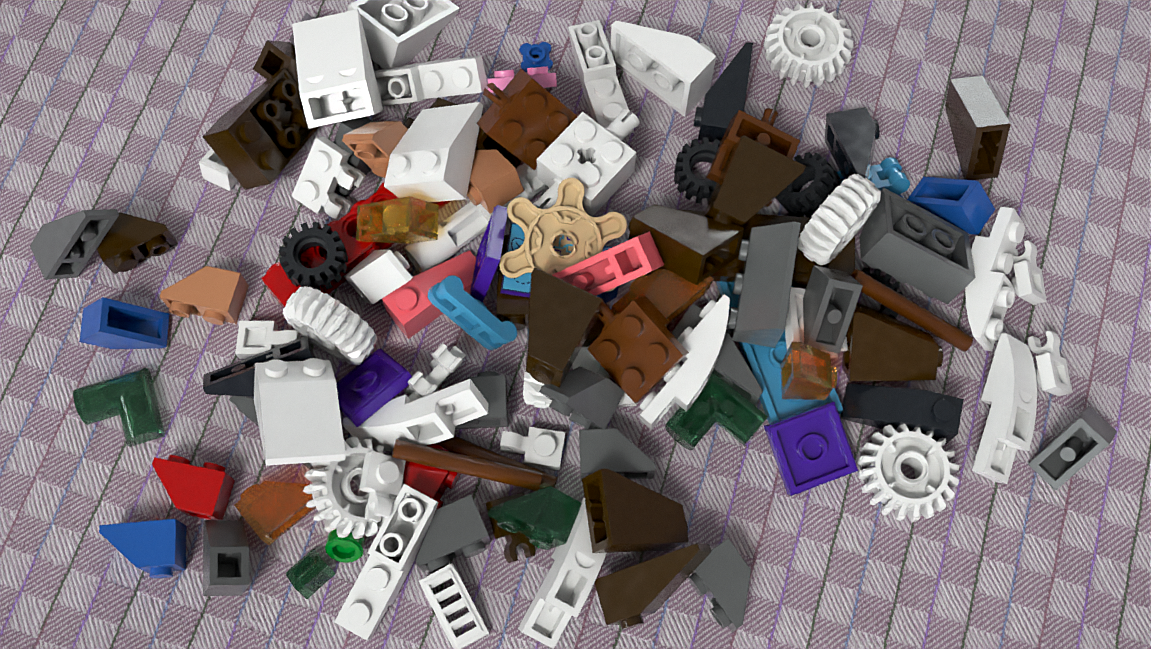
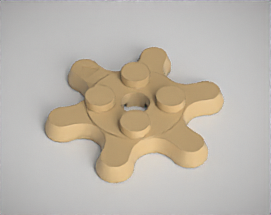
[499,178,627,292]

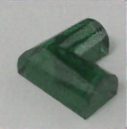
[73,368,165,447]
[665,372,768,450]

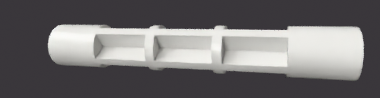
[404,163,545,273]

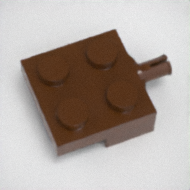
[476,69,578,170]
[706,108,800,207]
[587,296,689,404]

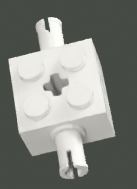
[533,108,639,217]

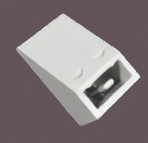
[292,9,384,128]

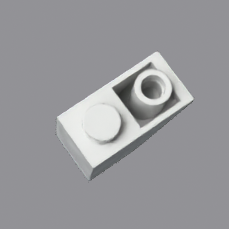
[344,250,413,304]

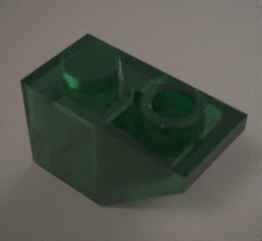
[487,486,582,550]

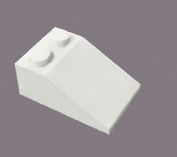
[347,0,460,69]
[610,21,716,117]
[384,102,483,205]
[254,358,346,466]

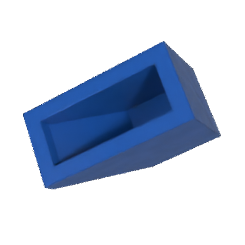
[907,176,995,235]
[79,297,170,350]
[99,519,187,578]

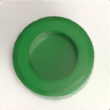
[325,529,365,563]

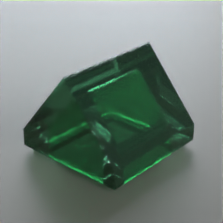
[285,549,336,599]

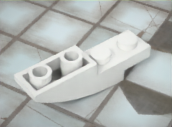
[568,20,634,134]
[374,56,488,106]
[965,207,1025,352]
[639,294,730,430]
[972,333,1037,484]
[342,379,489,451]
[334,484,438,641]
[518,498,607,649]

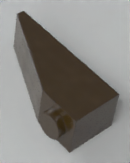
[594,543,712,630]

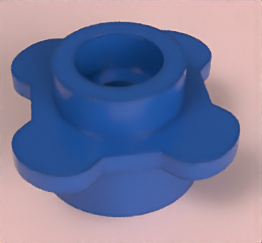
[519,42,553,72]

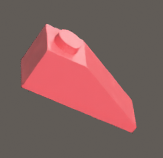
[552,232,664,296]
[382,250,476,339]

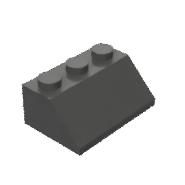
[859,188,976,304]
[727,222,801,348]

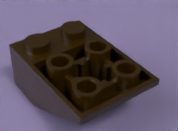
[202,68,320,190]

